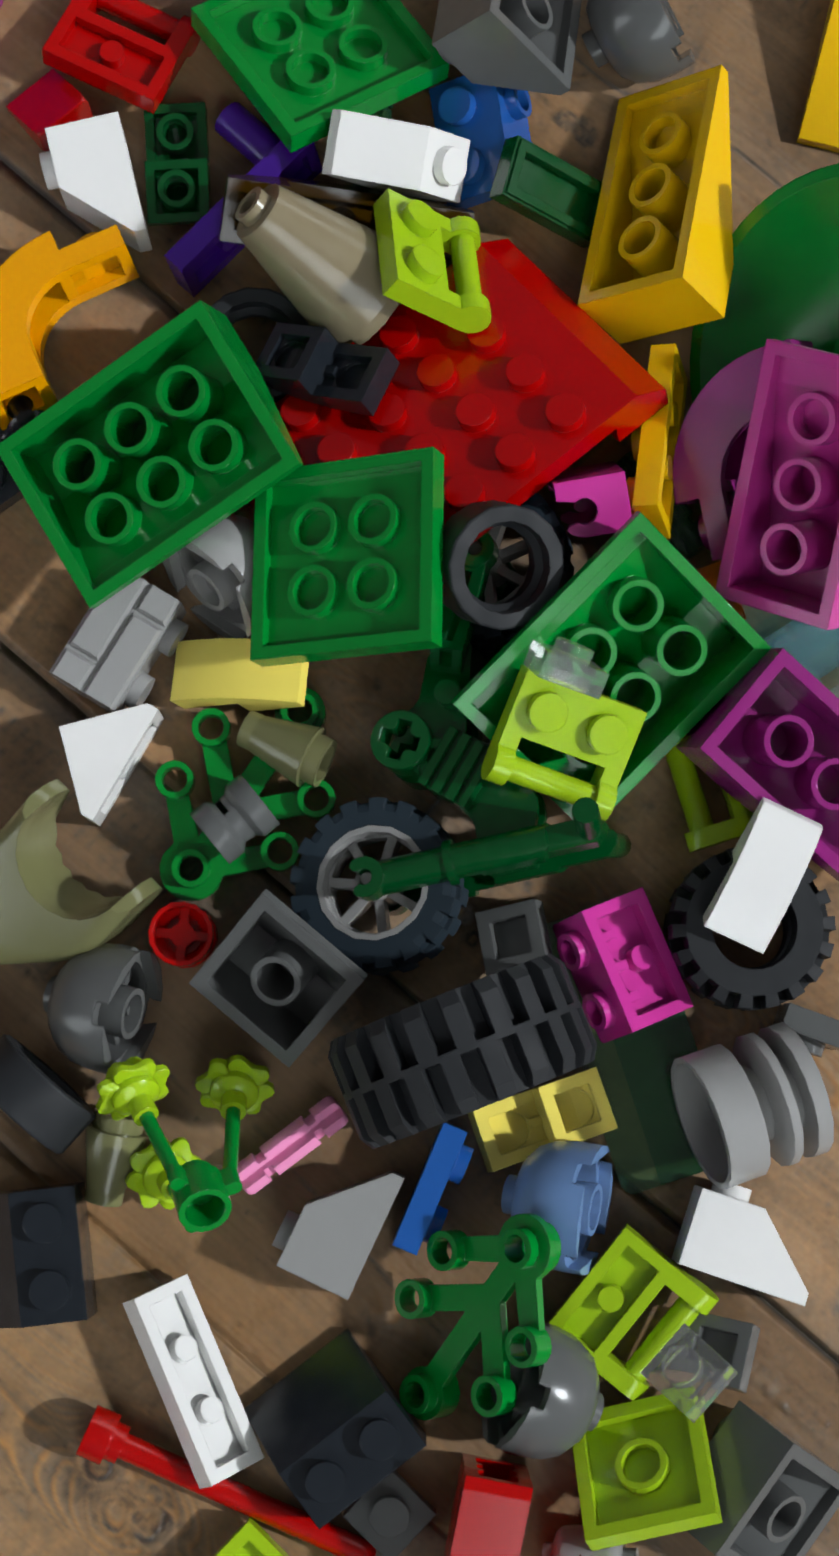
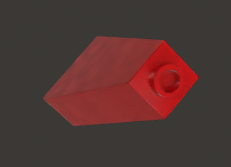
[444,1453,533,1556]

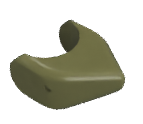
[0,779,163,965]

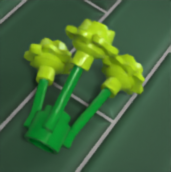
[96,1054,275,1233]

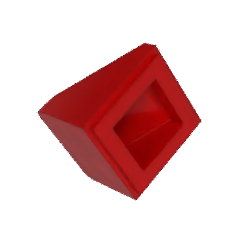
[6,69,93,152]

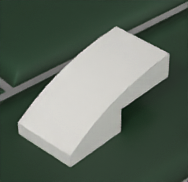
[703,797,823,954]

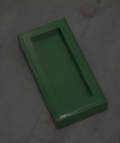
[489,135,602,248]

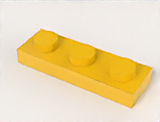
[626,343,688,539]

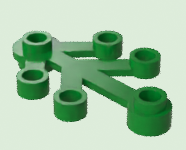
[155,688,336,902]
[394,1213,561,1420]

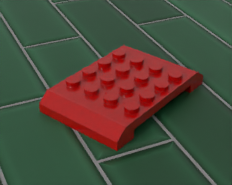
[247,238,669,545]

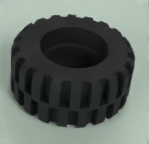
[328,954,597,1149]

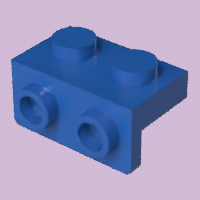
[429,75,533,209]

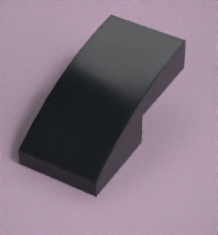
[256,322,400,416]

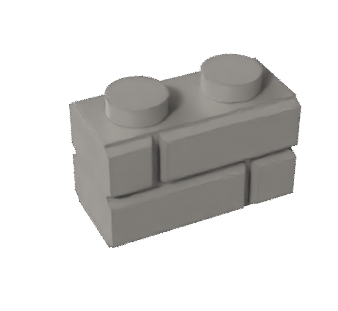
[49,577,189,713]

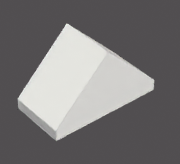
[59,703,165,827]

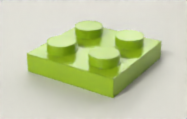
[572,1387,723,1551]

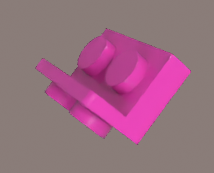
[553,887,694,1043]

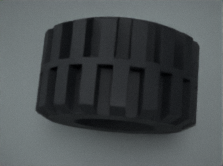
[664,848,836,1011]

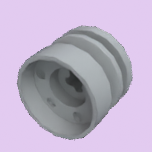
[671,1022,834,1189]

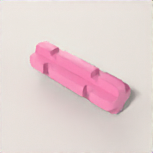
[238,1096,348,1195]

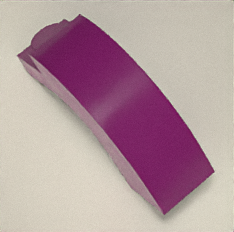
[673,339,813,561]

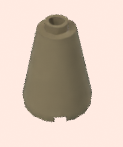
[235,184,400,345]

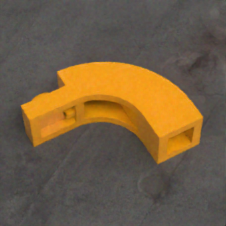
[0,224,140,431]

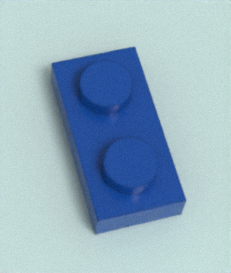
[392,1122,474,1256]

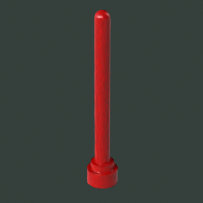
[76,1405,376,1556]

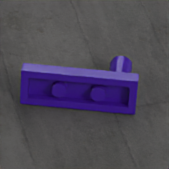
[164,102,322,297]

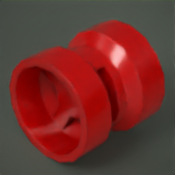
[148,901,218,969]

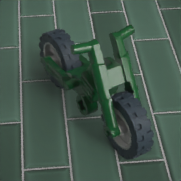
[290,492,631,976]

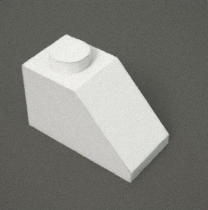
[322,109,471,203]
[39,111,153,253]
[671,1184,809,1306]

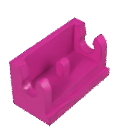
[547,461,632,538]

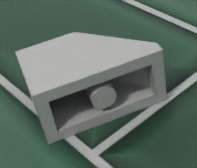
[272,1170,405,1300]

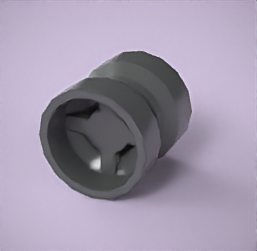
[190,774,280,864]

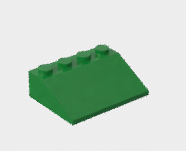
[0,300,303,609]
[451,511,771,820]

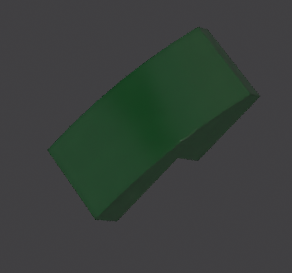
[144,102,211,226]

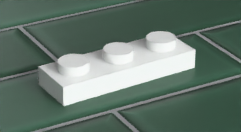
[122,1274,264,1489]

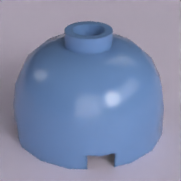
[501,1141,613,1275]

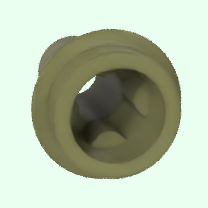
[236,710,337,787]
[84,1107,148,1207]

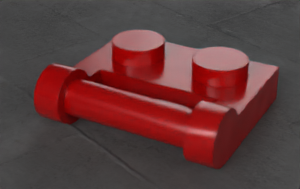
[42,0,201,114]

